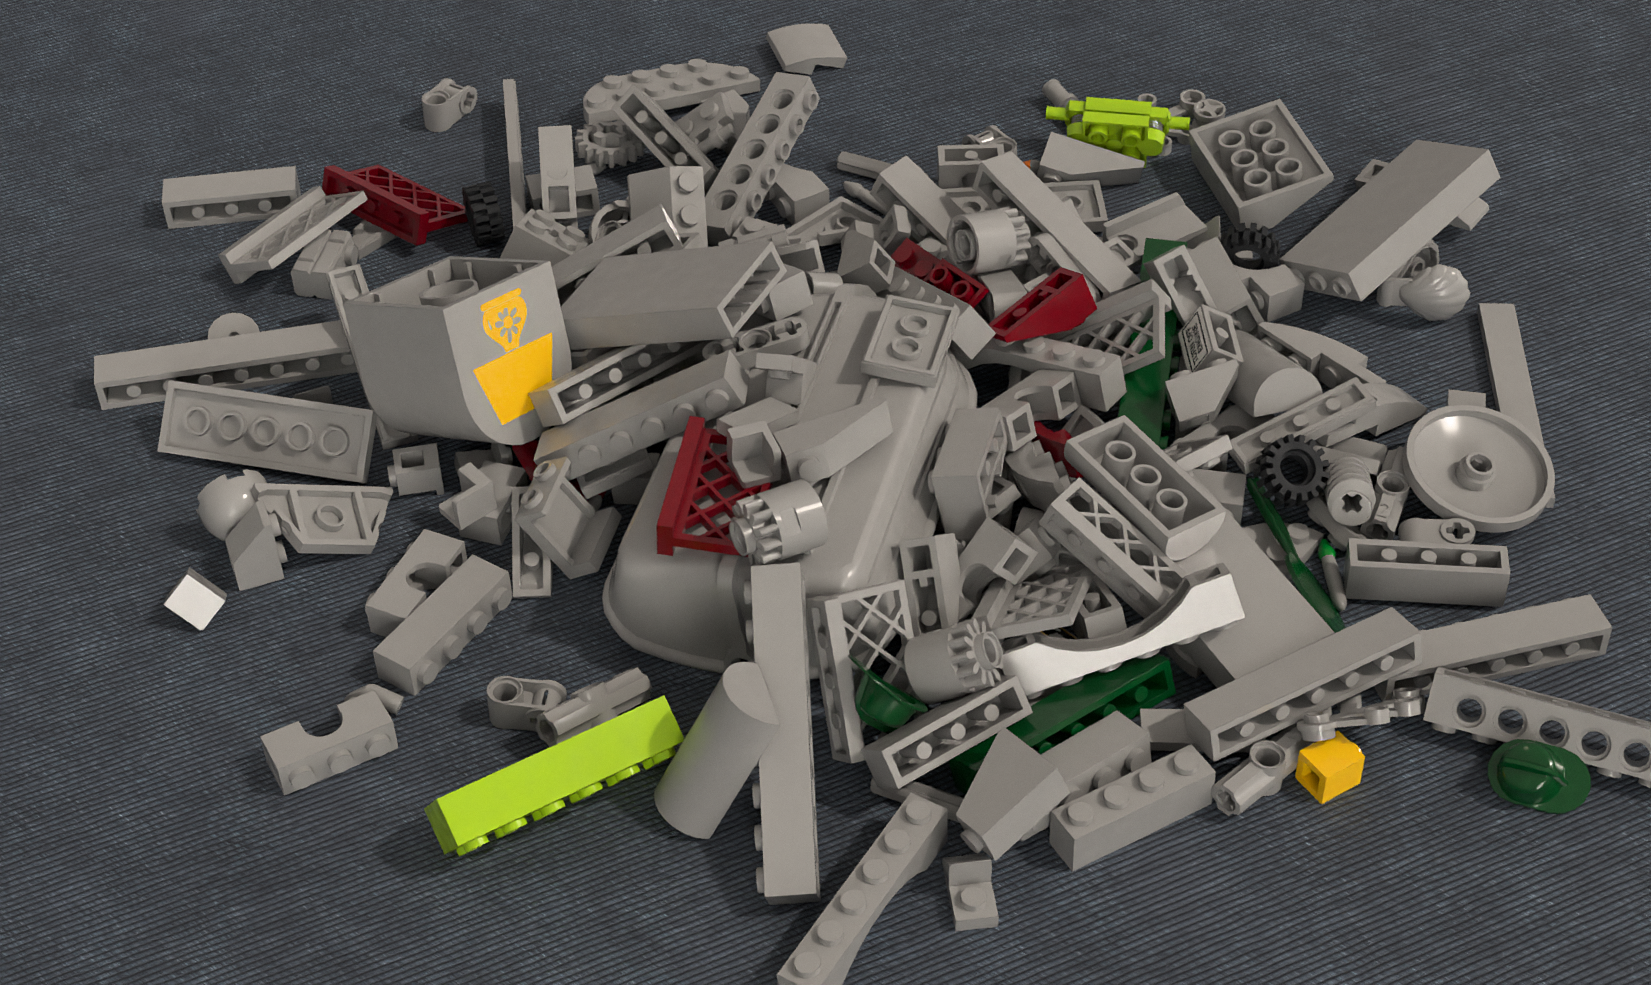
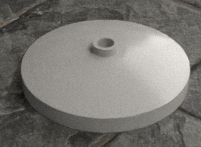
[1402,405,1555,533]

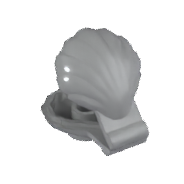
[1376,240,1470,321]

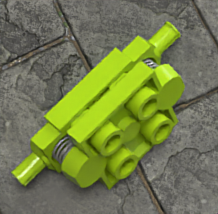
[1046,97,1190,168]

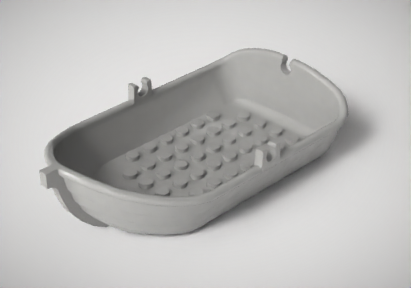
[602,283,978,679]

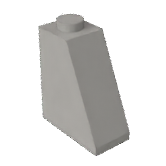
[956,727,1070,861]

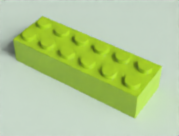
[424,695,685,857]

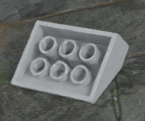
[1188,99,1334,230]

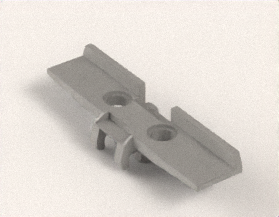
[1011,192,1207,285]

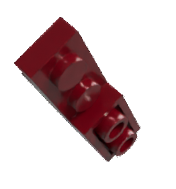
[890,238,989,308]

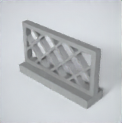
[218,186,368,284]
[1042,279,1171,375]
[971,562,1095,645]
[806,579,926,764]

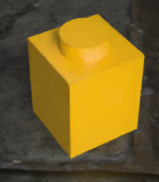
[1295,730,1365,804]

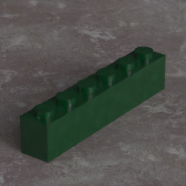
[949,653,1176,794]

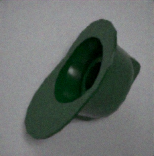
[848,654,928,734]
[1488,739,1591,814]

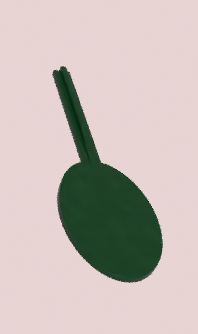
[1246,476,1346,633]

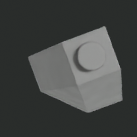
[1188,236,1264,337]

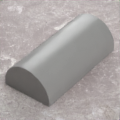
[1227,330,1323,417]
[1064,415,1227,561]
[654,662,780,839]

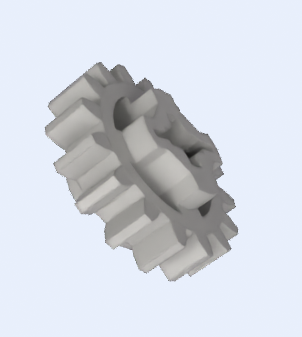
[575,119,645,168]

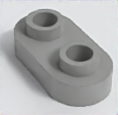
[1306,491,1366,551]

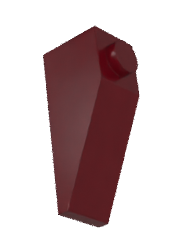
[988,267,1097,343]

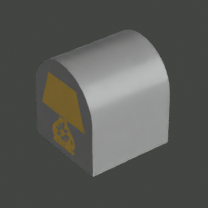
[343,256,572,445]

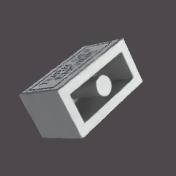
[1178,304,1244,373]

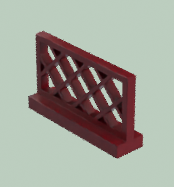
[322,164,468,246]
[656,416,773,557]

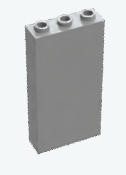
[1279,140,1501,302]
[561,241,787,350]
[1100,474,1335,688]

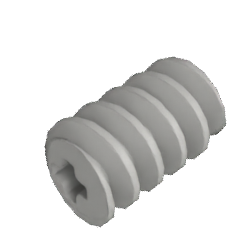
[1324,456,1376,526]

